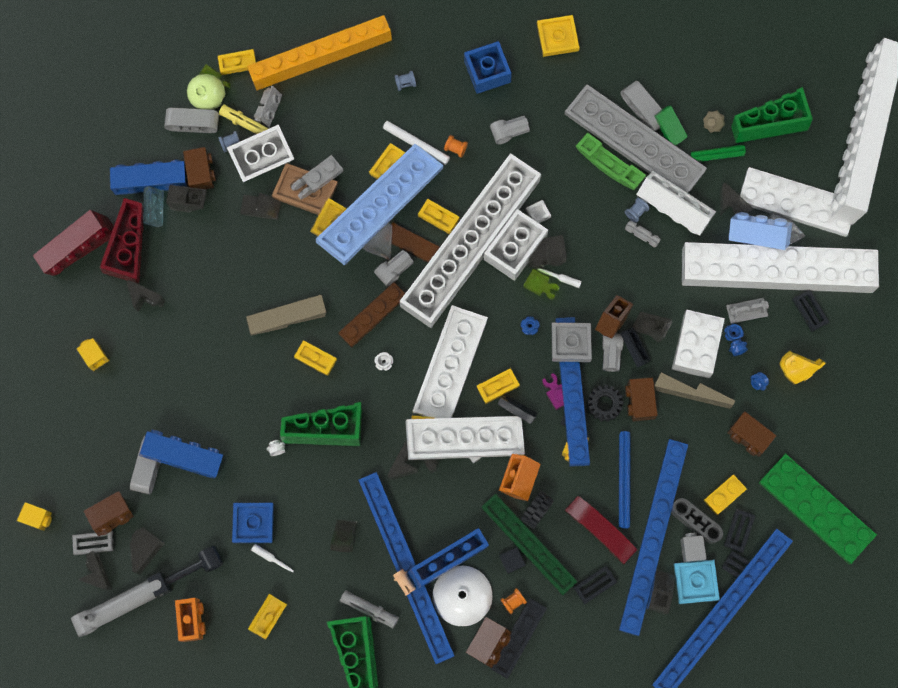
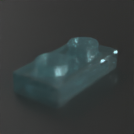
[143,186,164,227]

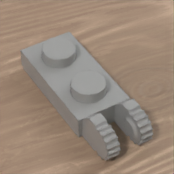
[291,155,343,199]

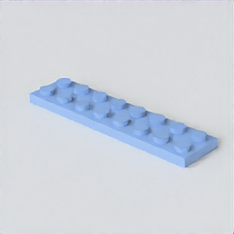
[316,144,443,265]

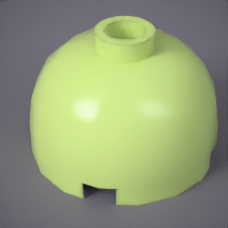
[187,74,225,110]

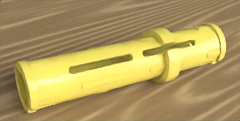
[219,104,269,134]

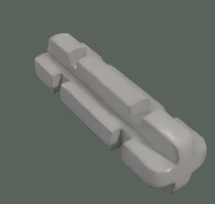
[625,220,661,247]

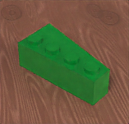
[731,87,813,143]
[280,402,363,446]
[327,616,378,688]

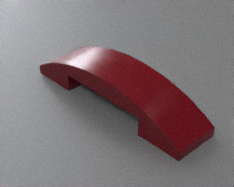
[565,496,637,564]

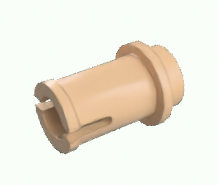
[393,569,416,596]

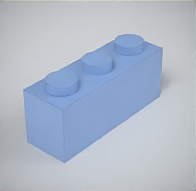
[729,212,792,250]

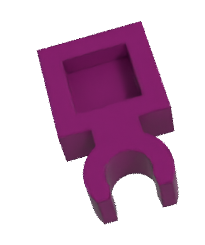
[542,373,563,410]

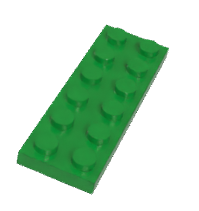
[759,454,877,564]

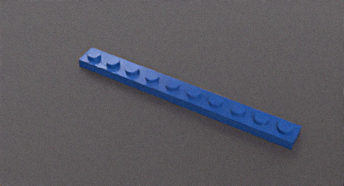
[619,439,688,636]
[359,472,454,664]
[652,529,793,688]

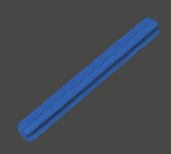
[619,431,630,529]

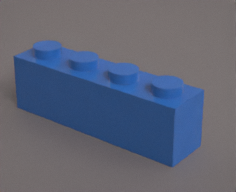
[110,160,189,195]
[139,430,223,479]
[408,528,489,589]

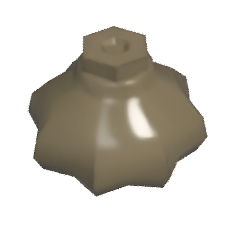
[703,110,725,133]

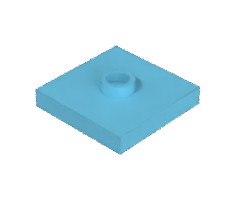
[674,560,720,604]

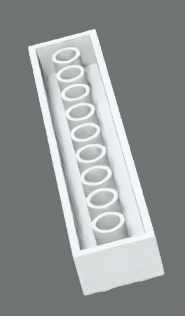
[830,38,898,225]
[400,153,541,328]
[682,242,879,293]

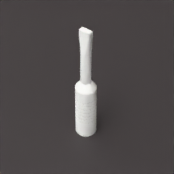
[538,268,582,288]
[251,544,294,572]

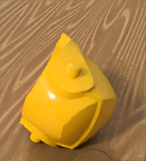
[780,351,826,384]

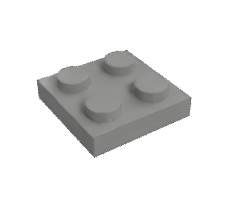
[552,323,592,362]

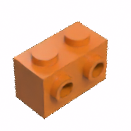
[499,454,541,501]
[175,598,206,642]

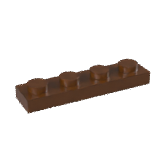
[338,283,405,348]

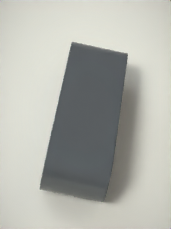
[671,498,723,544]

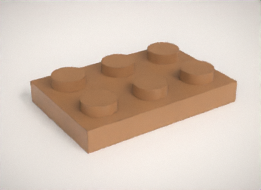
[272,163,338,215]

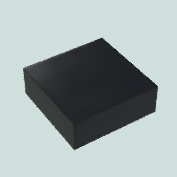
[499,547,526,574]

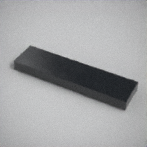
[490,598,547,679]

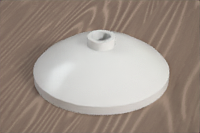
[433,566,492,626]

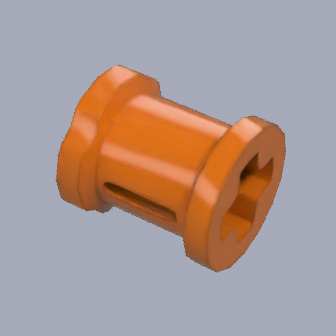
[444,135,468,157]
[501,588,527,614]

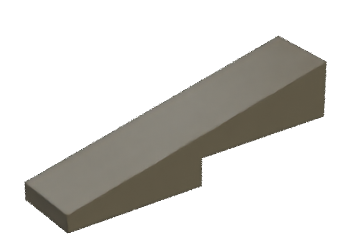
[246,295,326,336]
[654,372,735,409]

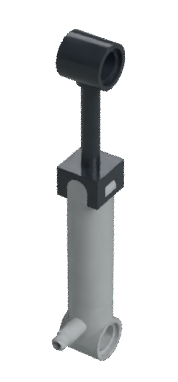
[71,546,224,637]

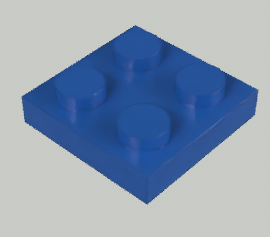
[232,503,274,543]

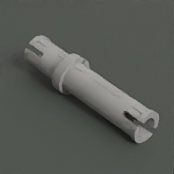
[340,590,399,629]

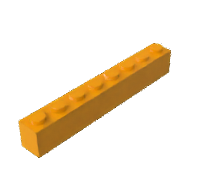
[247,15,392,91]

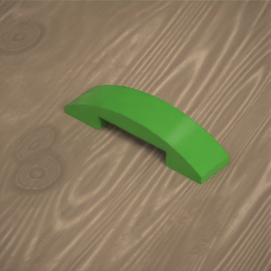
[576,133,646,190]

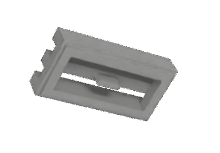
[72,531,114,555]

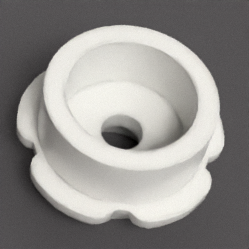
[374,352,393,371]
[267,440,285,456]

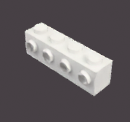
[636,171,716,236]

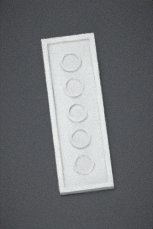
[737,167,851,237]
[413,305,488,419]
[406,416,525,460]

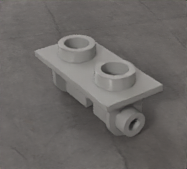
[254,86,282,127]
[726,298,769,324]

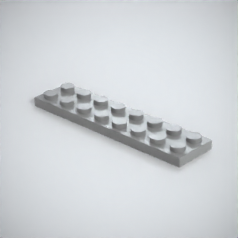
[565,85,707,193]

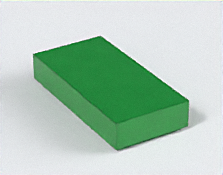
[654,105,688,146]

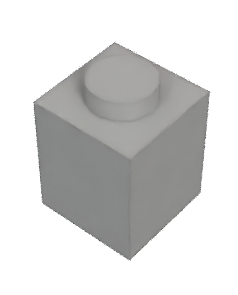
[681,533,706,563]

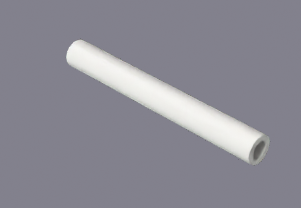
[383,121,450,165]

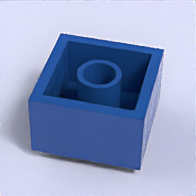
[464,41,511,94]

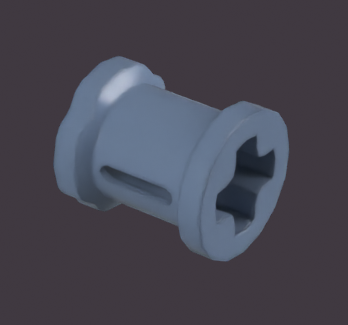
[394,71,416,91]
[218,131,240,153]
[625,198,649,223]

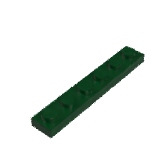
[481,494,577,596]

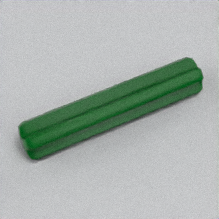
[690,145,746,162]

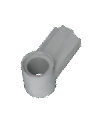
[490,116,530,144]
[374,250,414,287]
[602,333,623,372]

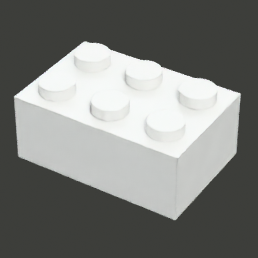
[227,125,294,182]
[484,209,548,281]
[672,310,725,378]

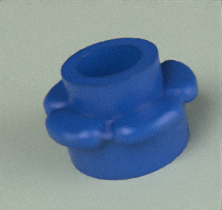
[521,317,540,335]
[725,324,744,342]
[729,340,748,356]
[751,372,769,390]

